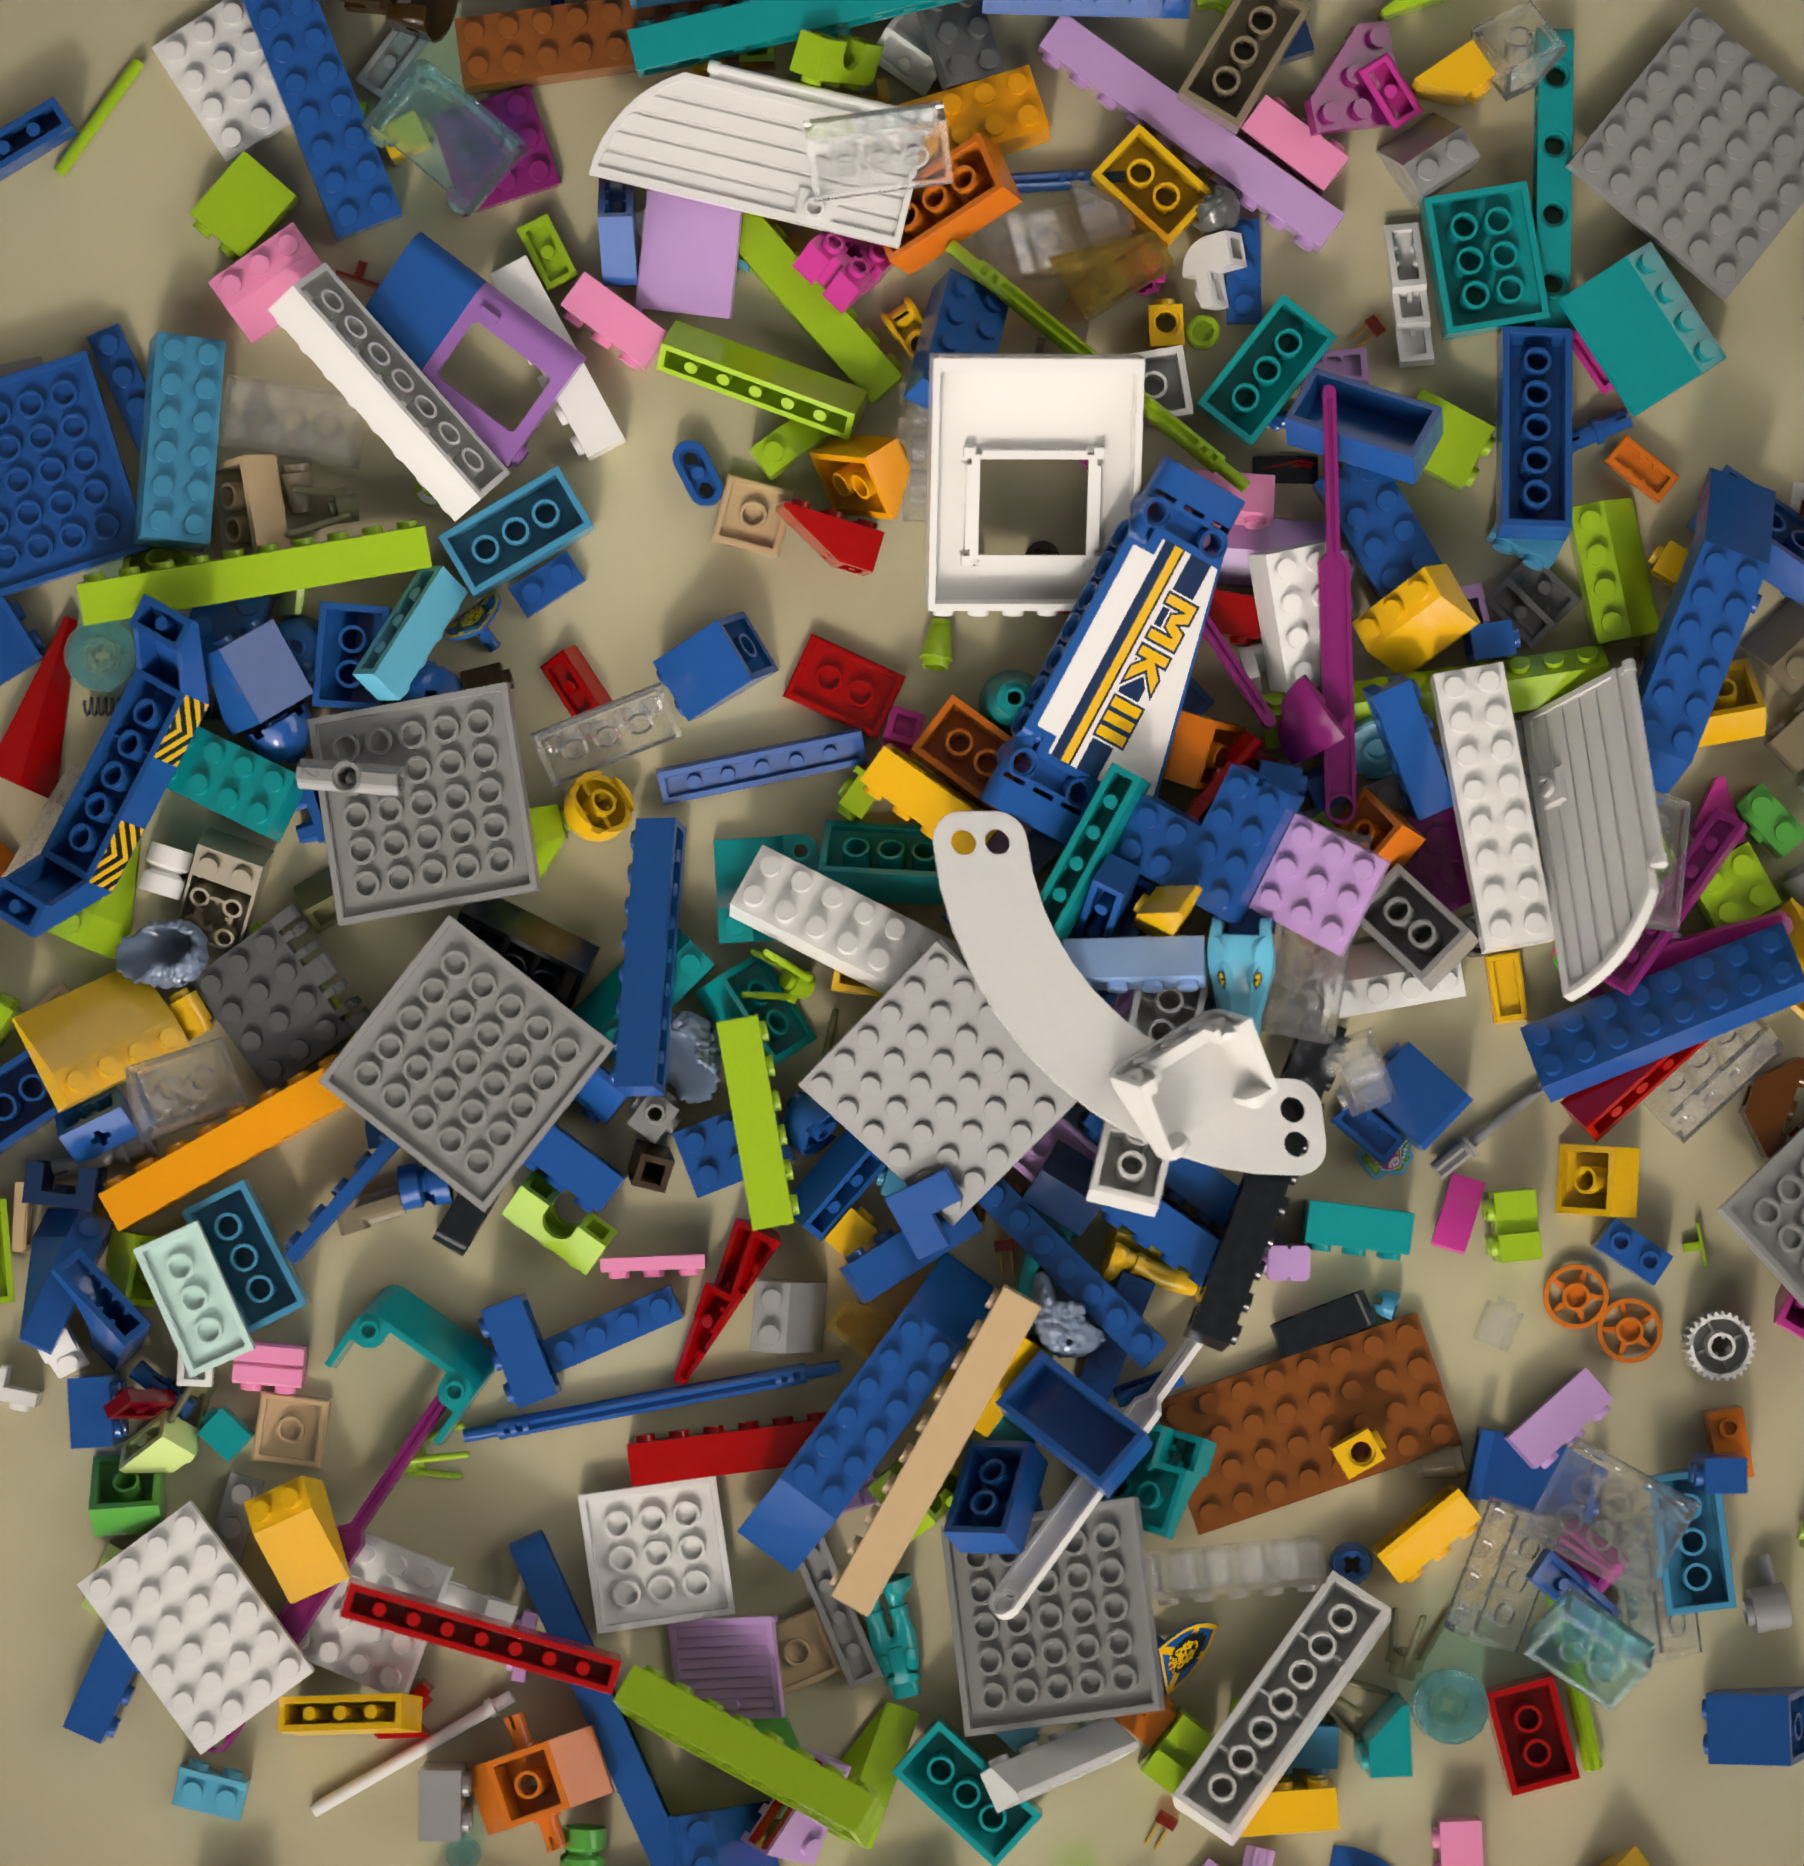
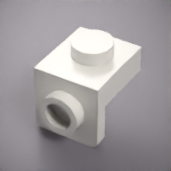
[1238,643,1267,695]
[0,1363,43,1412]

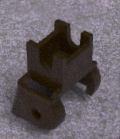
[339,0,458,43]

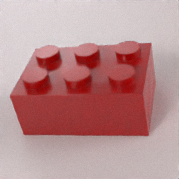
[1481,1671,1580,1796]

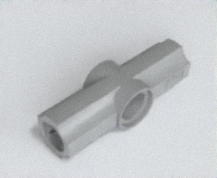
[296,758,406,797]

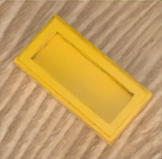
[1484,951,1529,1024]

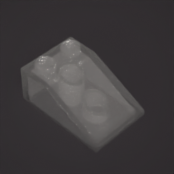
[972,201,1089,288]

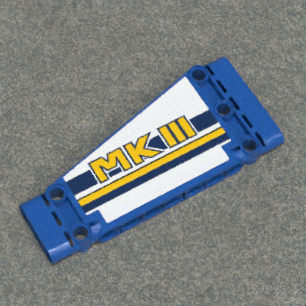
[979,456,1245,845]

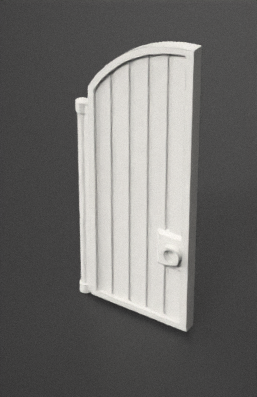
[589,60,935,249]
[1522,658,1668,1001]

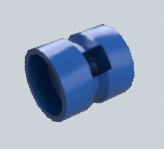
[397,1163,454,1210]

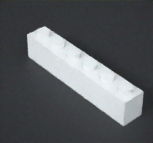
[489,255,626,461]

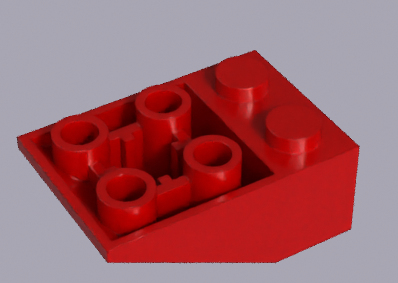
[775,498,885,576]

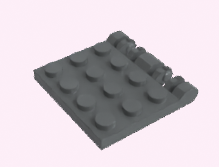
[190,904,371,1091]

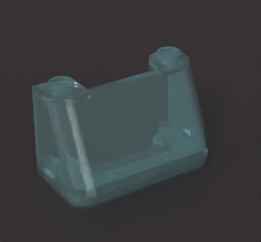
[361,59,531,216]

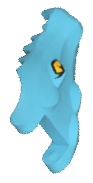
[1206,917,1276,1039]

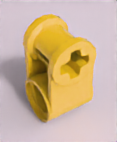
[879,296,924,362]

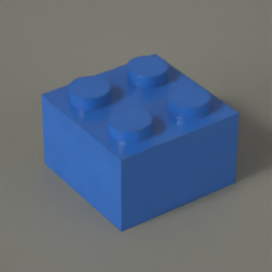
[67,1372,129,1449]

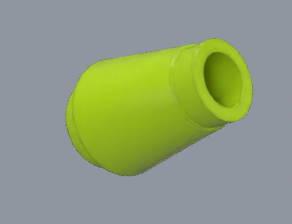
[919,618,953,671]

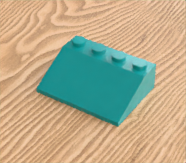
[1419,181,1550,341]
[1558,241,1727,418]

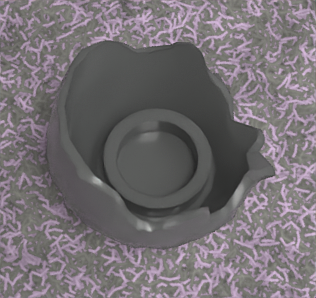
[1192,184,1241,235]

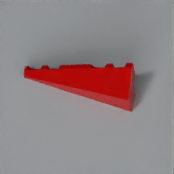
[0,615,78,801]
[673,1218,781,1384]

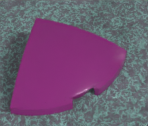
[1277,674,1347,765]

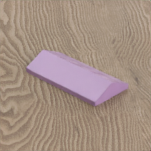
[1203,519,1326,587]

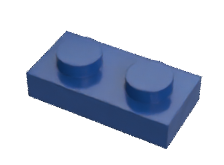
[508,551,586,618]

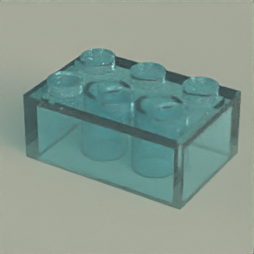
[1524,1587,1656,1712]

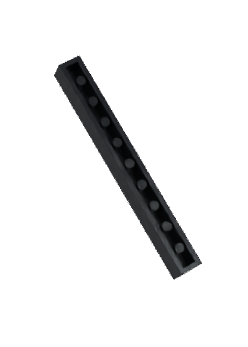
[1183,1013,1348,1352]

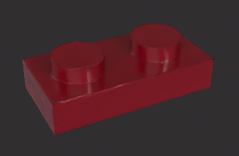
[103,1387,178,1419]

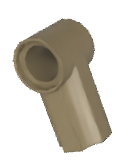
[337,1185,406,1236]

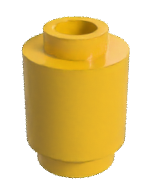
[168,987,214,1041]

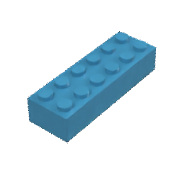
[133,331,226,553]

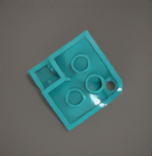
[713,834,819,944]
[1099,1424,1217,1540]

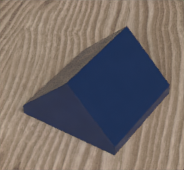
[1021,1139,1103,1236]

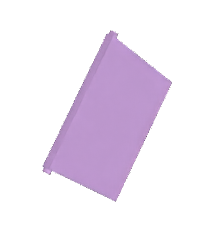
[635,189,743,319]
[665,1615,785,1719]

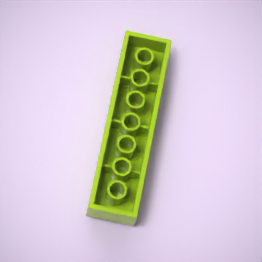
[613,1664,886,1848]

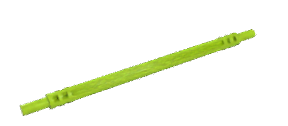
[945,240,1251,493]

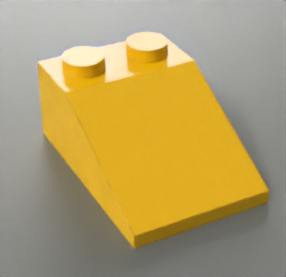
[244,1475,351,1604]

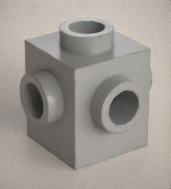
[627,1090,682,1144]

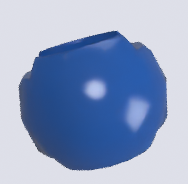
[1329,1541,1374,1585]

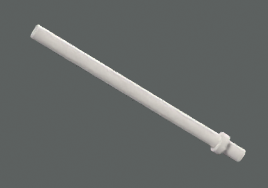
[310,1690,516,1817]

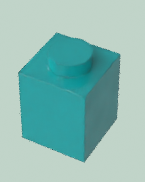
[198,1405,255,1462]

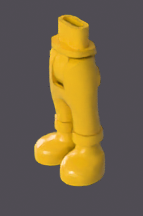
[1099,1225,1201,1298]

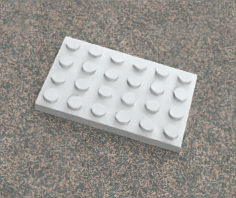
[77,1500,315,1755]

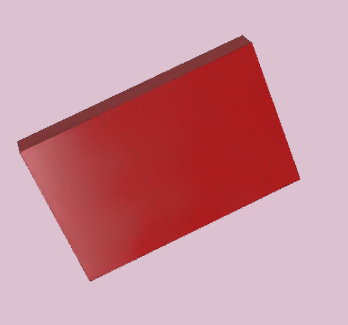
[783,634,906,740]

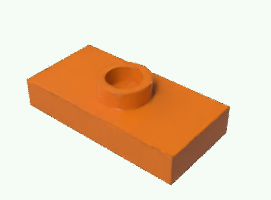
[1603,434,1680,505]

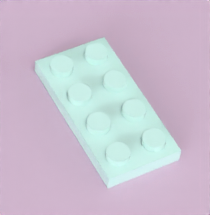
[133,1220,256,1378]

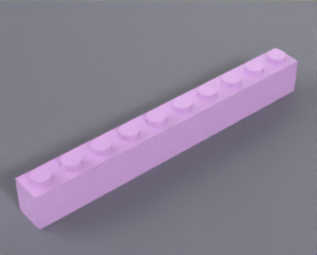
[1038,16,1345,253]

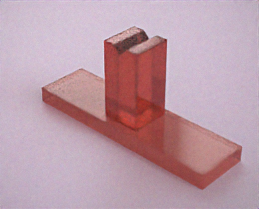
[336,260,380,289]

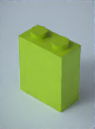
[189,150,300,262]
[1415,388,1496,492]

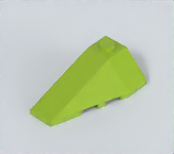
[827,1700,920,1850]

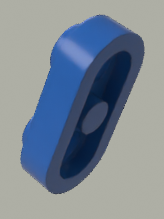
[673,440,723,507]

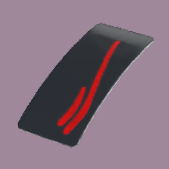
[1252,456,1318,484]

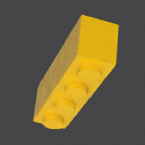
[277,1693,423,1736]

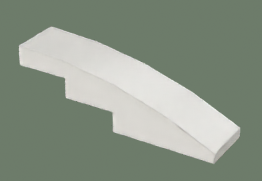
[1383,222,1435,368]

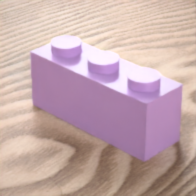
[1504,1367,1614,1469]

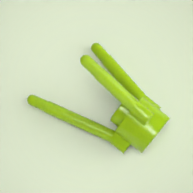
[741,949,816,1004]
[394,1422,470,1479]

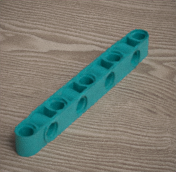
[1531,28,1574,328]

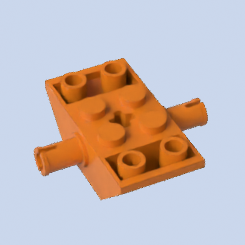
[466,1711,615,1853]

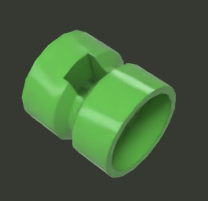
[560,1824,606,1866]

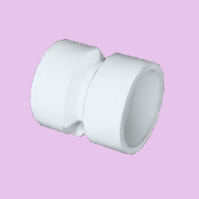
[137,841,194,901]

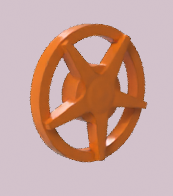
[1543,1264,1609,1329]
[1596,1298,1662,1363]

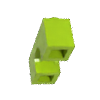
[789,29,884,90]
[502,1171,618,1275]

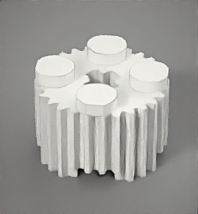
[1680,1309,1756,1381]

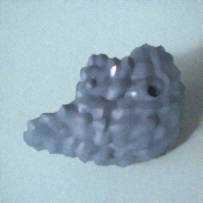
[115,919,209,989]
[666,1010,723,1104]
[1030,1271,1106,1358]

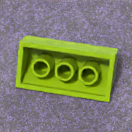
[1568,498,1660,646]

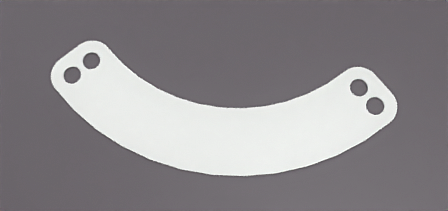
[932,811,1326,1176]

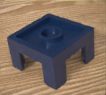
[22,1160,108,1211]

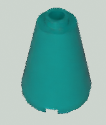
[978,670,1035,737]

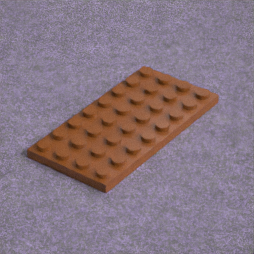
[1159,1312,1462,1535]

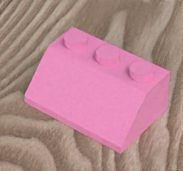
[208,222,322,344]

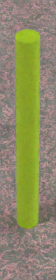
[53,58,145,177]

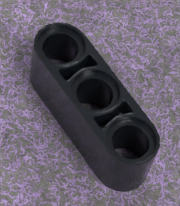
[432,1191,502,1256]
[1270,1289,1376,1358]

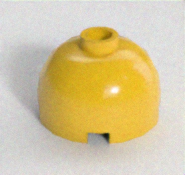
[564,770,635,842]

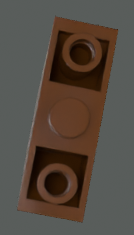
[1739,1057,1804,1158]

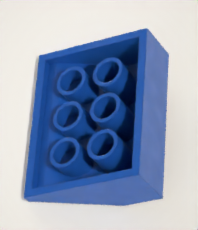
[668,1801,779,1866]

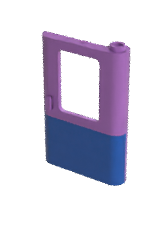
[365,232,587,468]

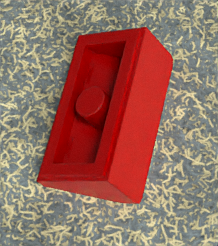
[540,645,612,725]

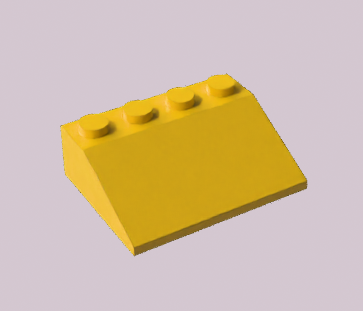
[12,970,191,1113]

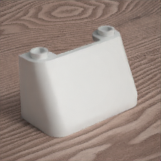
[1109,1009,1279,1161]

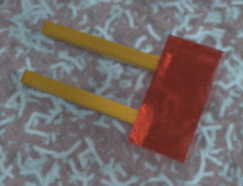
[1145,1809,1178,1850]

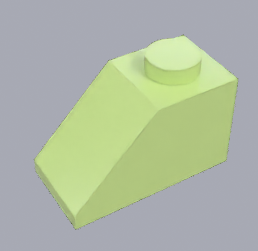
[119,1410,199,1473]

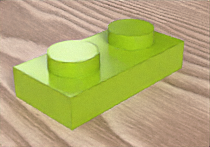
[516,214,579,293]

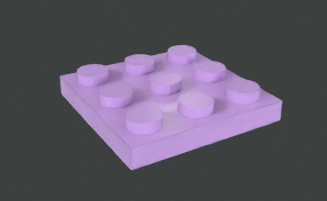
[1249,813,1391,957]

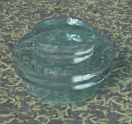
[446,1836,481,1866]

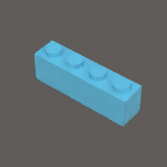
[352,565,468,701]

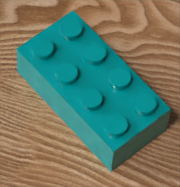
[167,726,304,843]

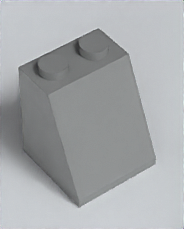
[1376,113,1480,209]
[751,1277,827,1354]

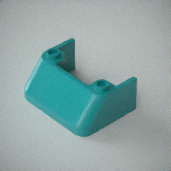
[324,1285,496,1445]

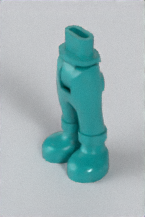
[864,1573,921,1700]

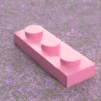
[600,1253,707,1279]

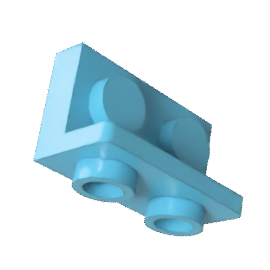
[171,1759,251,1821]

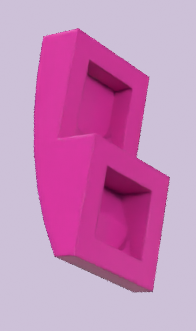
[879,705,926,757]
[1430,1173,1486,1255]

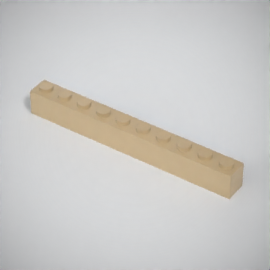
[829,1284,1042,1617]

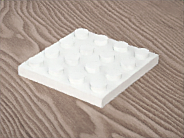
[151,0,290,165]
[578,1476,736,1634]
[298,1519,454,1694]

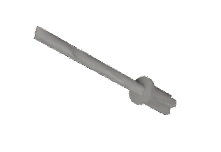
[1430,1083,1544,1179]

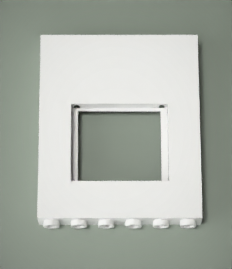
[924,353,1145,617]

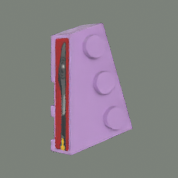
[740,1747,851,1865]

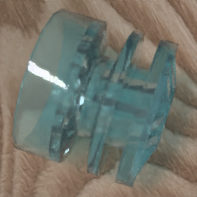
[64,621,137,695]
[1410,1668,1489,1745]

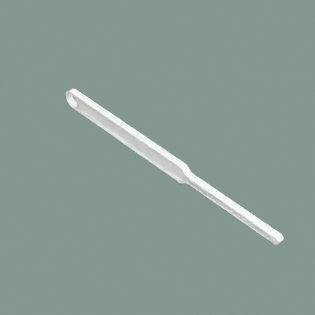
[989,1338,1203,1620]

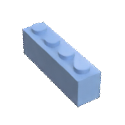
[1063,936,1207,994]

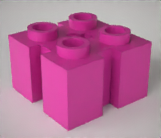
[792,231,893,314]

